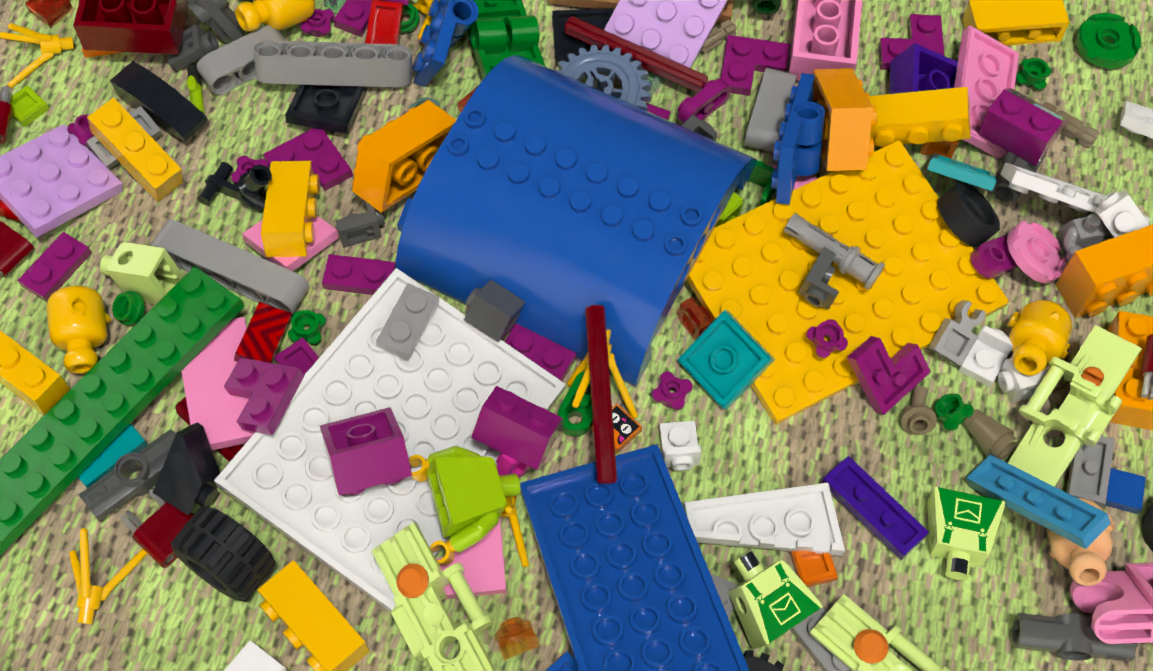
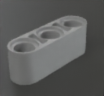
[196,25,286,95]
[744,67,797,153]

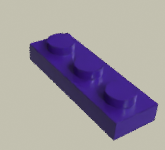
[821,456,929,561]

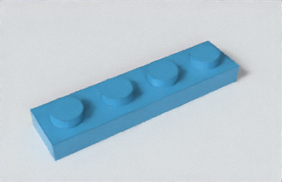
[966,454,1111,549]

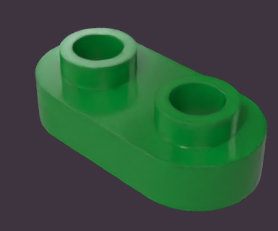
[558,370,593,436]

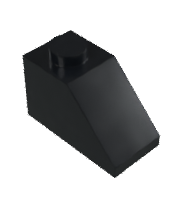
[153,422,220,516]

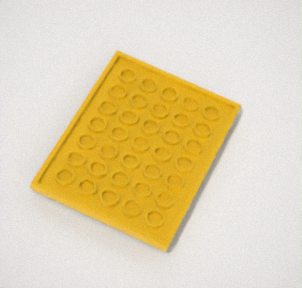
[686,140,1009,425]

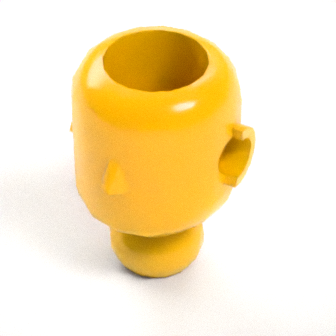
[235,0,315,32]
[46,285,111,374]
[1007,300,1072,376]

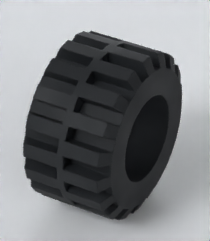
[171,506,276,602]

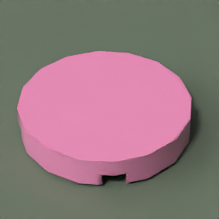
[1007,221,1067,284]

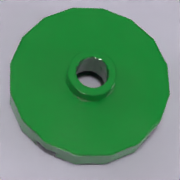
[1076,12,1141,69]

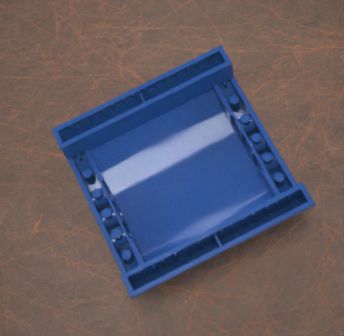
[395,55,757,387]

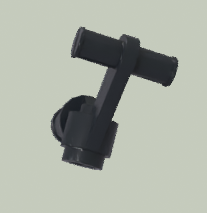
[197,162,272,212]

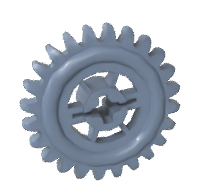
[555,45,652,111]

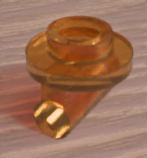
[495,617,540,661]

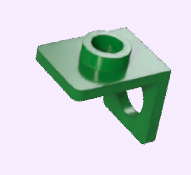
[748,160,775,206]

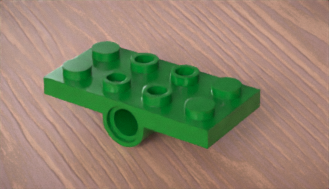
[467,0,546,79]

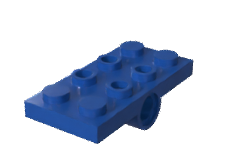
[412,0,479,87]
[771,73,825,205]

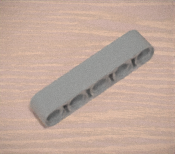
[253,40,412,87]
[149,219,310,315]

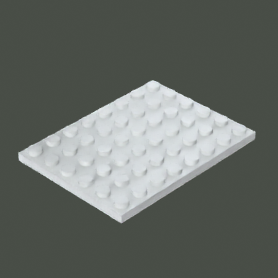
[214,268,566,612]

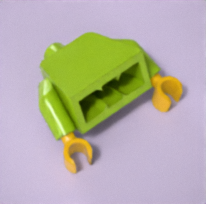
[409,446,521,566]

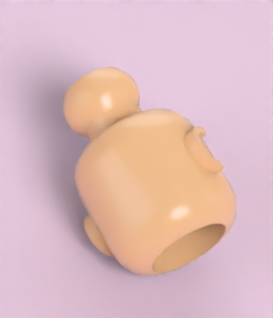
[1047,498,1116,586]

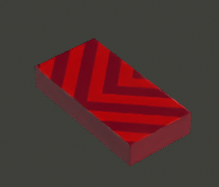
[234,302,292,363]

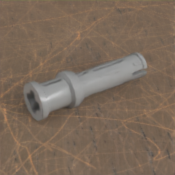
[784,213,886,290]

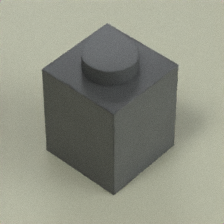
[464,280,526,342]

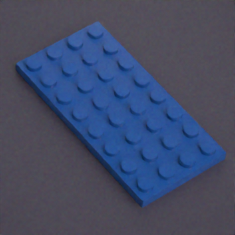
[520,444,750,671]

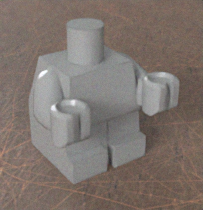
[1057,214,1114,263]

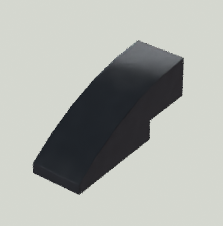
[110,61,209,142]

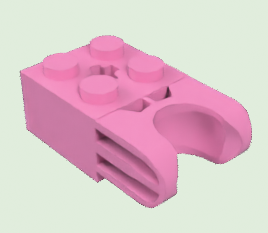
[1070,563,1153,644]

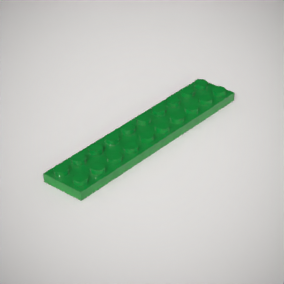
[0,266,245,555]

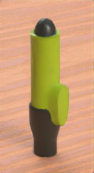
[187,65,205,115]

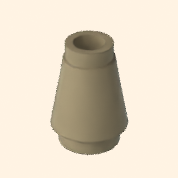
[963,409,1018,460]

